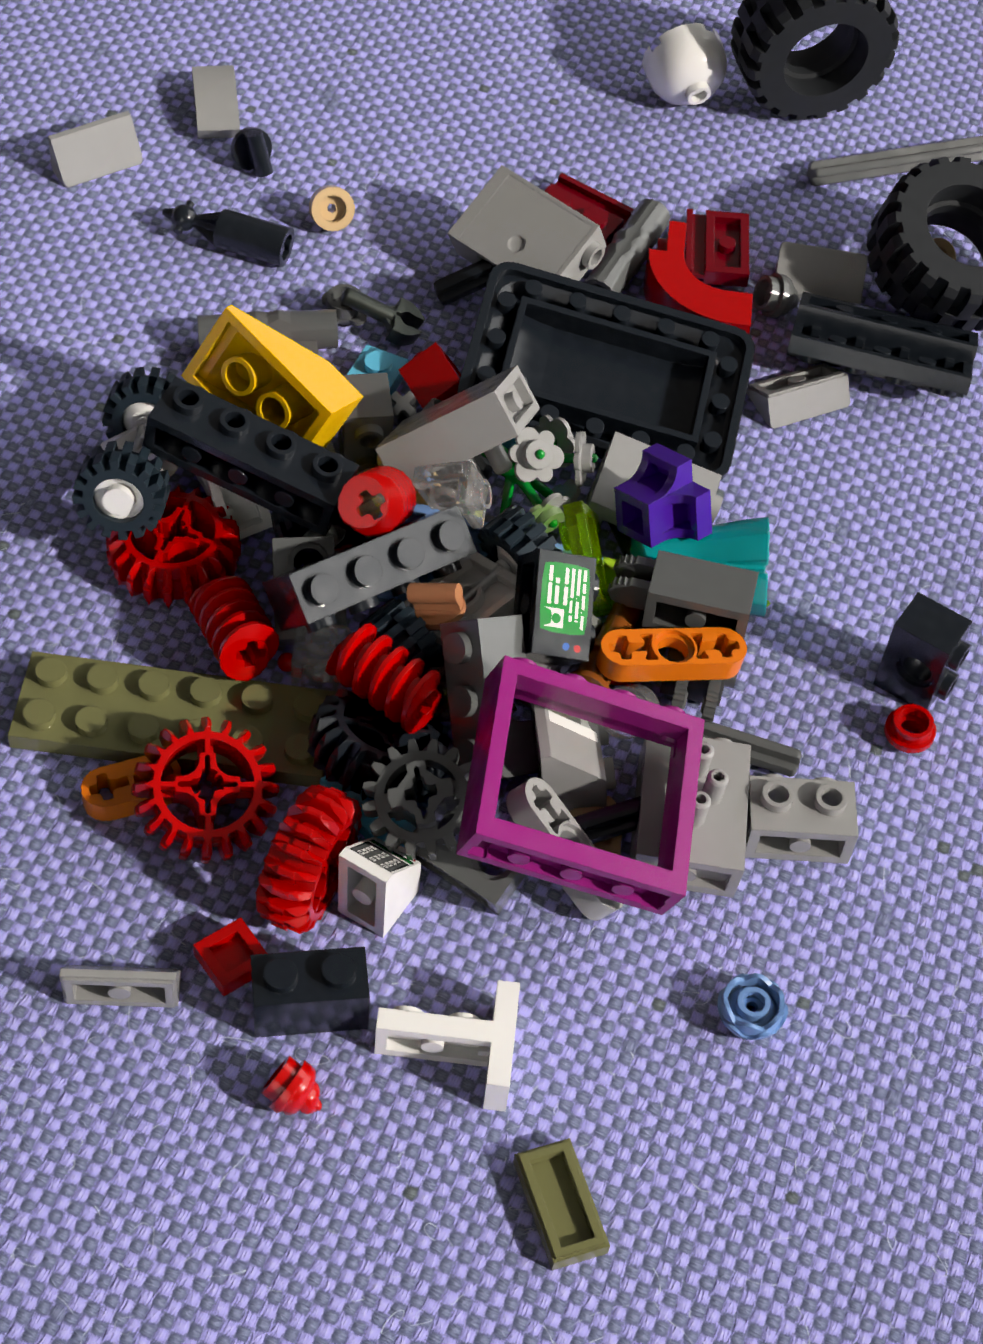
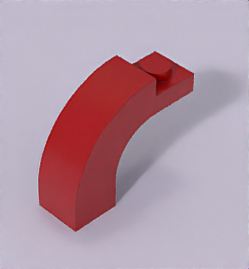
[643,221,753,334]

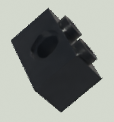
[873,592,973,710]

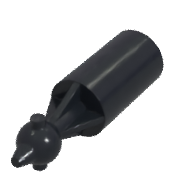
[162,201,294,267]

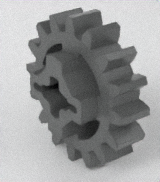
[362,739,471,861]

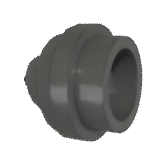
[753,273,800,318]

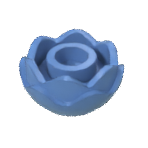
[717,973,788,1040]

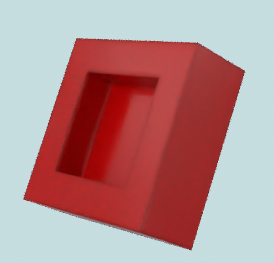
[193,917,268,997]

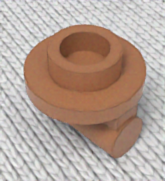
[407,583,467,630]

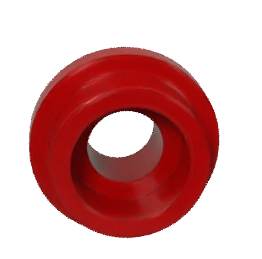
[884,704,936,753]

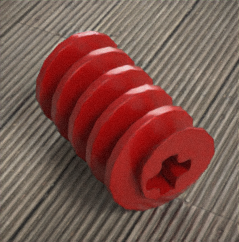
[338,466,416,536]
[188,576,279,681]
[325,623,442,734]

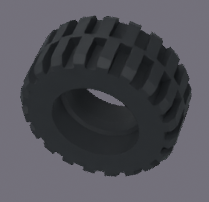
[731,0,899,120]
[866,157,983,331]

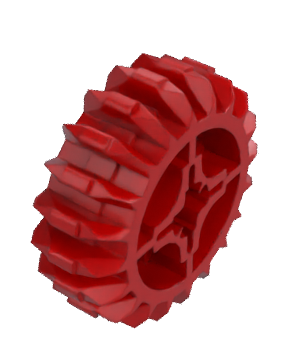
[106,484,241,609]
[131,717,279,864]
[255,784,362,934]

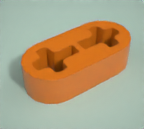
[81,756,182,821]

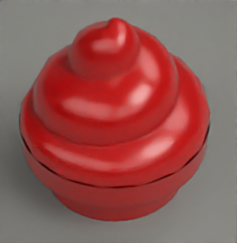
[260,1055,322,1115]

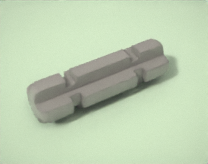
[391,391,417,426]

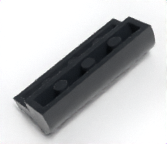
[786,291,978,398]

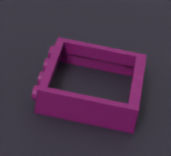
[456,655,705,915]

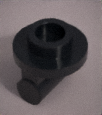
[230,127,273,177]

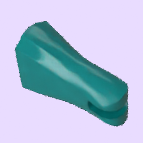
[630,517,770,617]

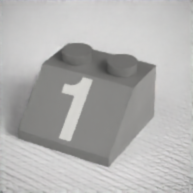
[531,703,616,812]

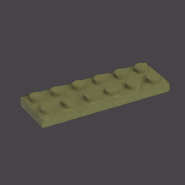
[8,651,337,787]

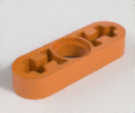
[596,627,747,682]

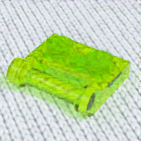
[559,500,614,617]

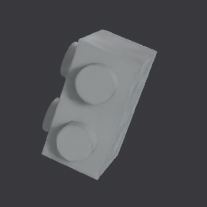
[745,774,859,864]

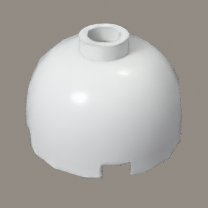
[642,23,728,106]

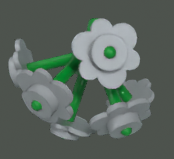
[478,415,598,533]

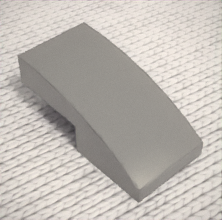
[192,65,240,139]

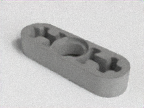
[506,777,623,921]

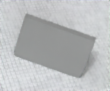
[48,111,142,188]
[775,242,867,305]
[746,363,850,429]
[59,965,181,1008]

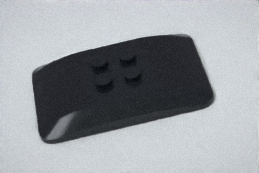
[457,262,755,481]

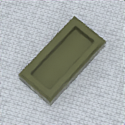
[513,1138,610,1270]

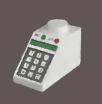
[338,837,421,938]

